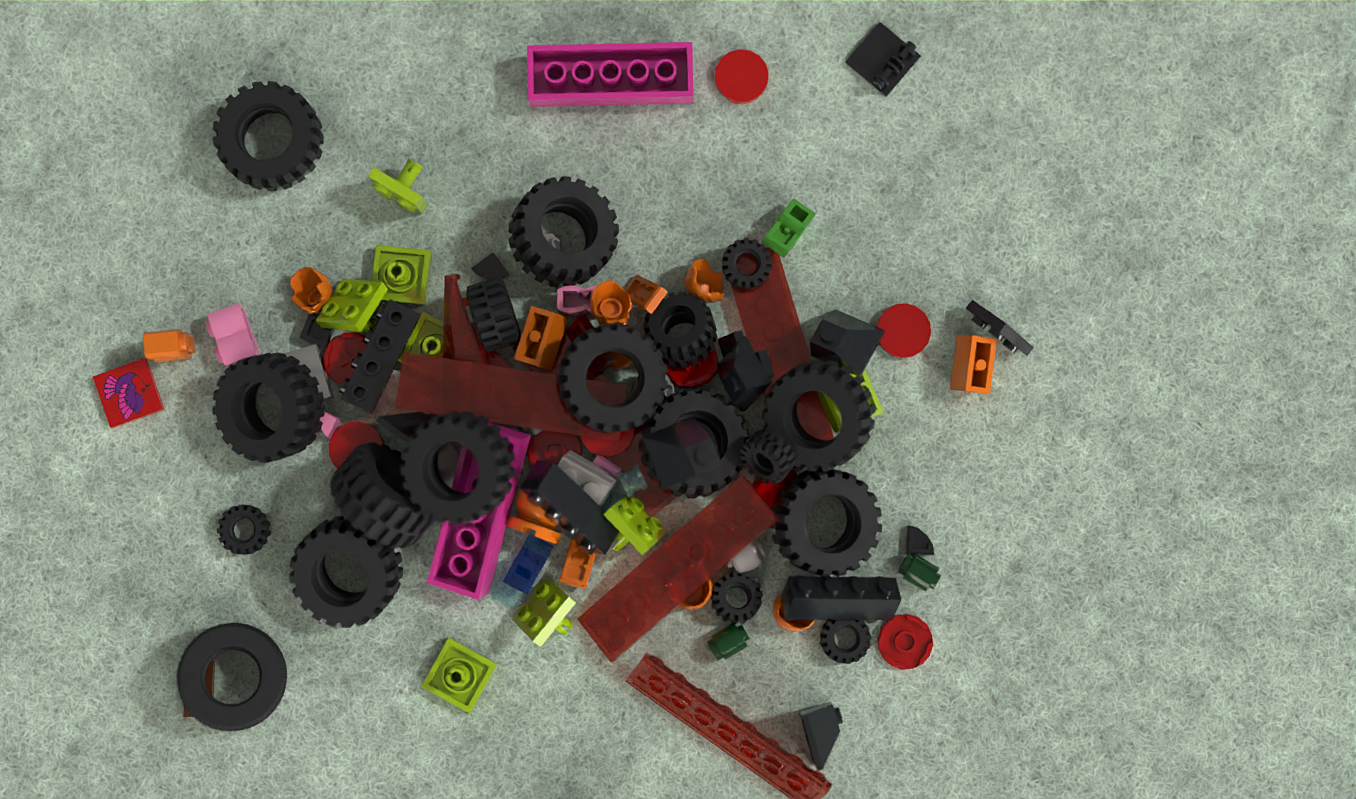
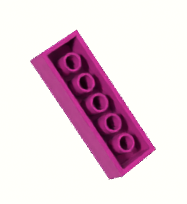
[527,42,694,107]
[427,422,531,600]

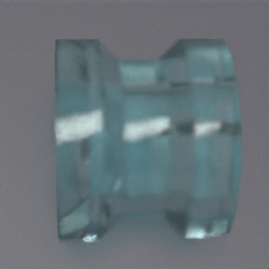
[617,463,648,498]

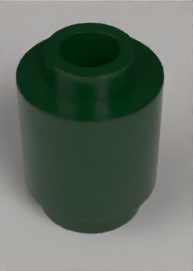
[898,553,941,591]
[707,623,750,661]

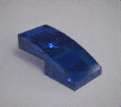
[503,533,554,595]

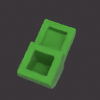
[762,198,816,258]

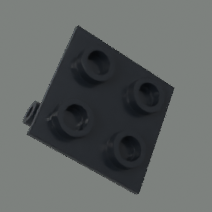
[845,22,921,97]

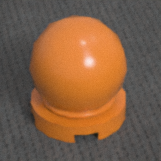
[506,489,561,544]

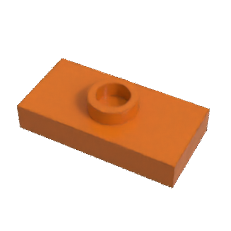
[625,275,668,314]
[559,539,596,590]

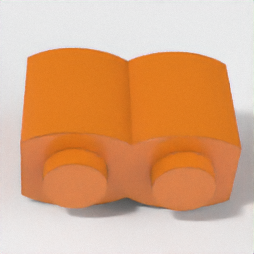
[143,329,196,362]

